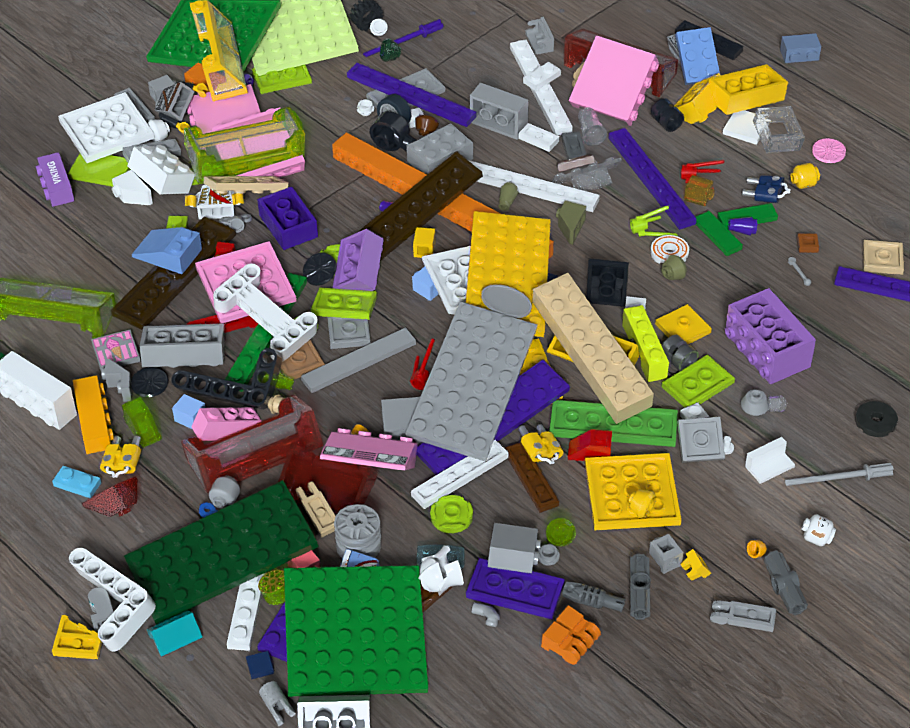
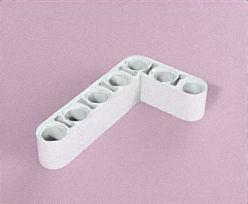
[69,548,156,651]

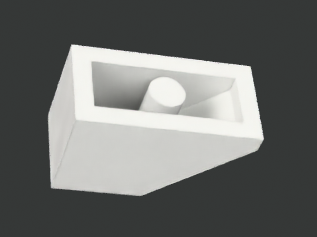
[112,170,153,205]

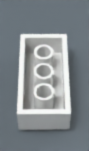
[0,351,77,430]

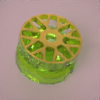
[258,570,285,605]

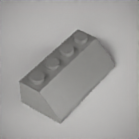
[140,324,225,368]

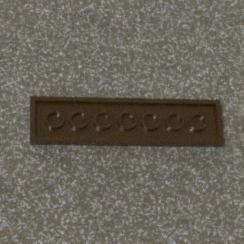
[357,151,483,261]
[110,216,236,330]

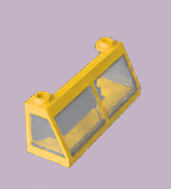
[190,0,248,101]

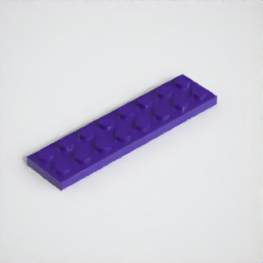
[416,360,570,475]

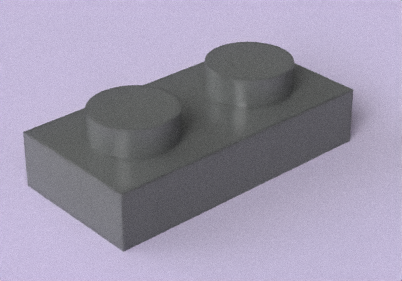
[562,132,587,160]

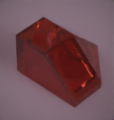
[82,476,138,517]

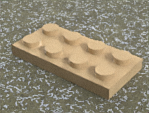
[204,176,288,194]

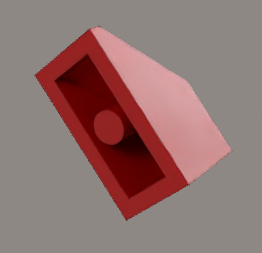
[568,429,612,461]

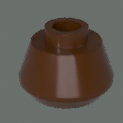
[415,115,439,137]

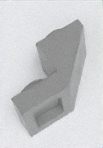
[101,359,132,402]

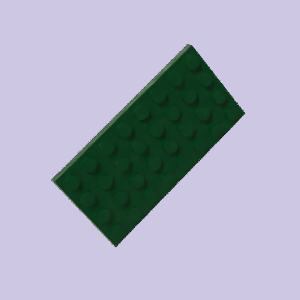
[124,480,319,625]

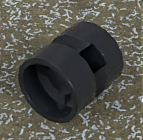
[651,98,684,132]

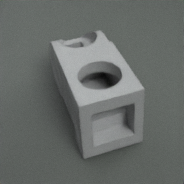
[88,587,113,633]

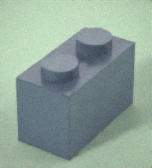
[780,33,821,63]

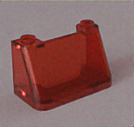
[278,444,378,514]

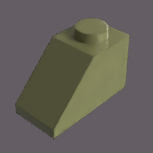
[556,201,587,244]

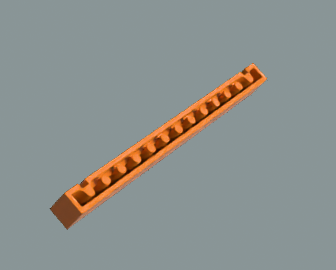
[332,132,554,259]

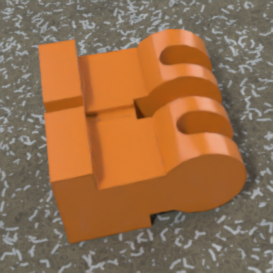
[541,605,601,665]

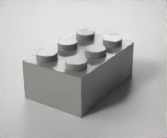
[470,83,528,140]
[407,123,473,175]

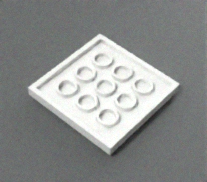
[58,92,155,163]

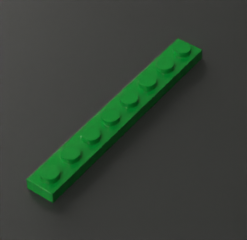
[224,273,307,392]

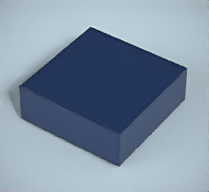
[246,651,274,680]

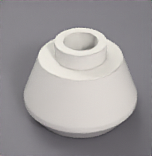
[148,119,170,142]

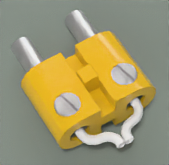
[518,424,563,464]
[100,436,141,478]

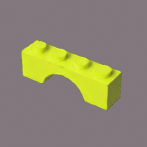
[622,305,669,382]

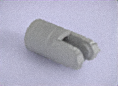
[259,681,296,726]

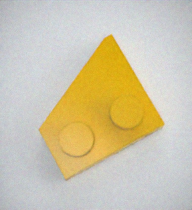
[52,615,102,659]

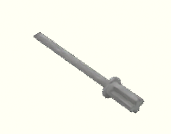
[785,463,893,486]

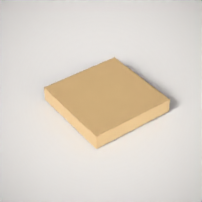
[863,240,904,275]

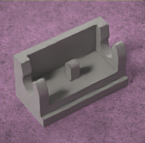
[525,17,554,55]

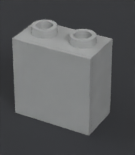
[381,397,424,444]
[488,523,541,573]

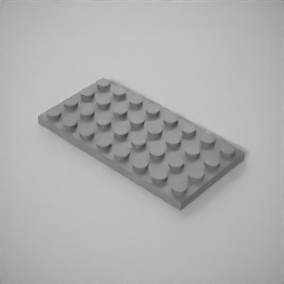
[406,302,537,462]

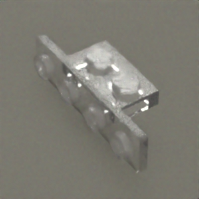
[551,157,622,192]

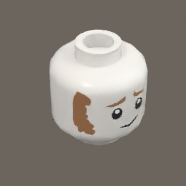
[801,514,836,547]

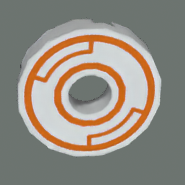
[650,235,689,264]

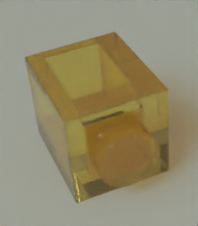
[684,175,715,207]

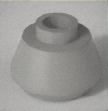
[741,389,769,416]

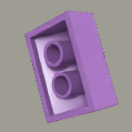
[333,229,383,291]

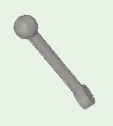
[788,257,811,286]

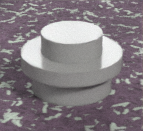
[538,544,560,565]

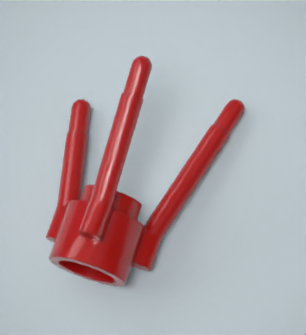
[681,160,724,190]
[410,338,435,390]

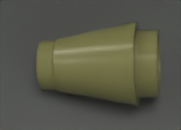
[498,182,518,211]

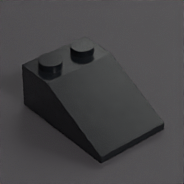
[586,258,629,307]

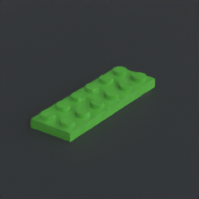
[550,400,678,447]

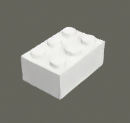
[128,145,195,194]

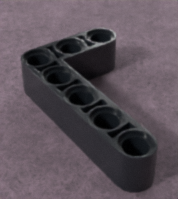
[171,348,282,410]

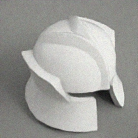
[418,545,464,596]

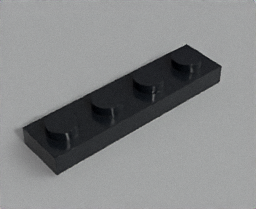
[675,20,744,60]

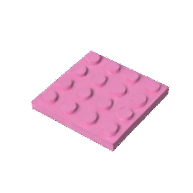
[195,241,296,324]

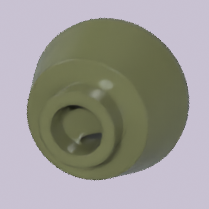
[661,255,687,280]

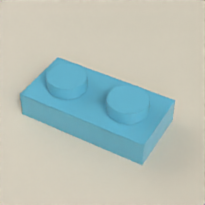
[52,466,101,498]

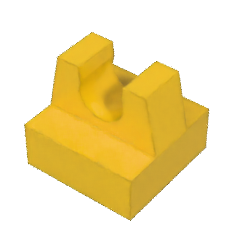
[681,549,711,580]

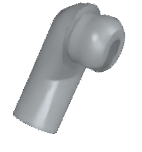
[472,602,500,627]

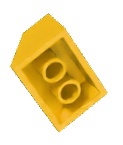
[674,73,720,124]

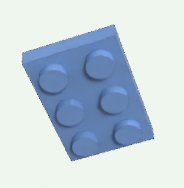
[675,27,720,85]

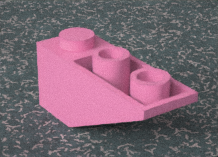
[191,407,261,441]

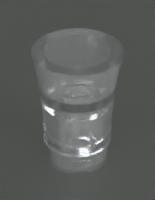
[578,107,607,146]

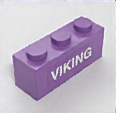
[35,152,74,207]

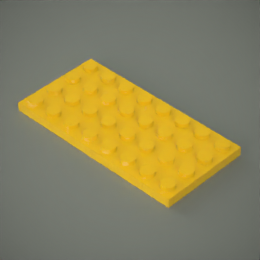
[465,211,551,337]

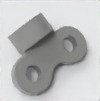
[219,214,252,233]

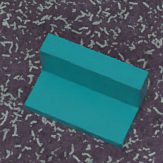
[146,610,202,657]

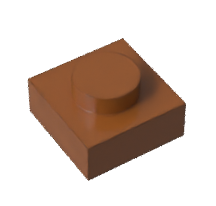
[797,234,819,253]

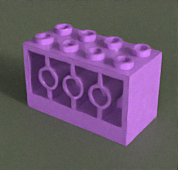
[725,288,816,385]

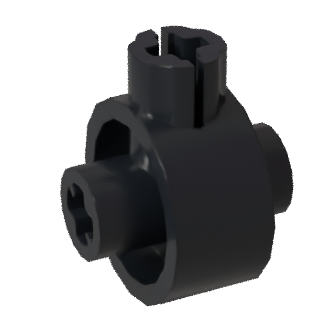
[369,111,417,152]

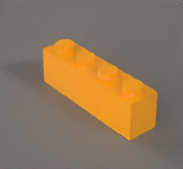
[73,375,114,454]

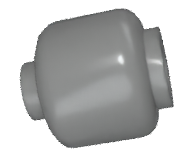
[209,476,240,508]

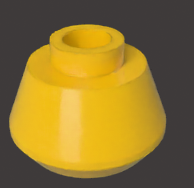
[629,489,656,518]

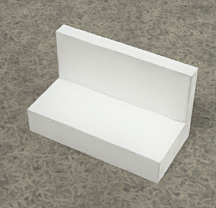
[745,437,795,484]

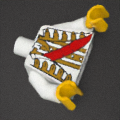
[185,185,244,219]

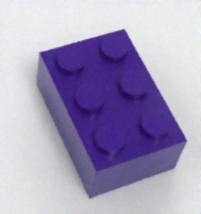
[257,187,318,250]

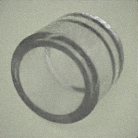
[768,396,787,412]

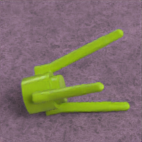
[630,206,678,237]

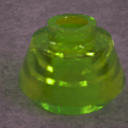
[546,518,576,547]

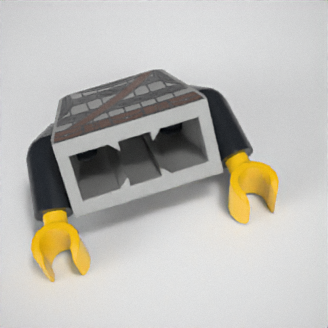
[155,81,208,136]

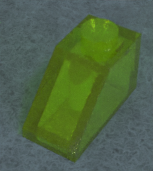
[122,397,162,448]

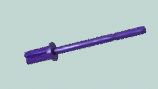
[363,19,443,57]

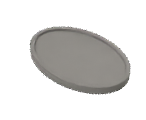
[481,285,532,318]

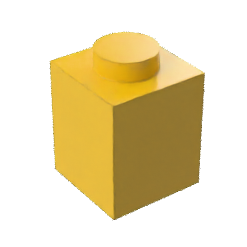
[413,227,435,258]

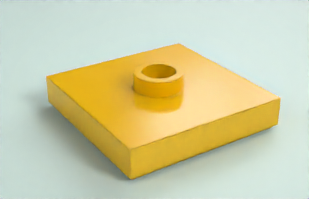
[655,304,712,344]

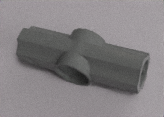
[764,550,808,615]
[629,554,651,620]

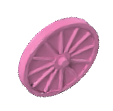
[812,138,846,163]

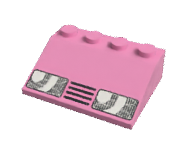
[320,428,418,470]

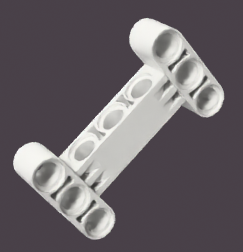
[213,263,317,362]

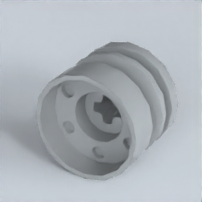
[334,504,382,559]

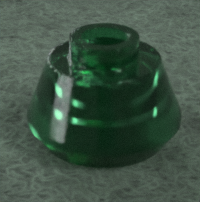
[380,38,401,62]

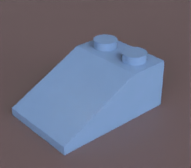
[132,227,202,274]

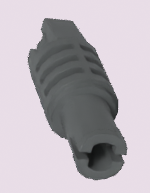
[562,582,626,613]

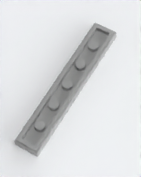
[301,328,416,393]

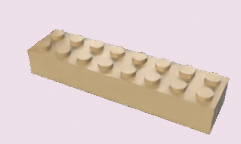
[533,273,654,424]

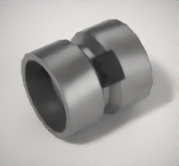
[662,335,699,371]

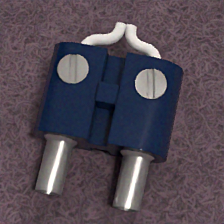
[742,175,790,203]

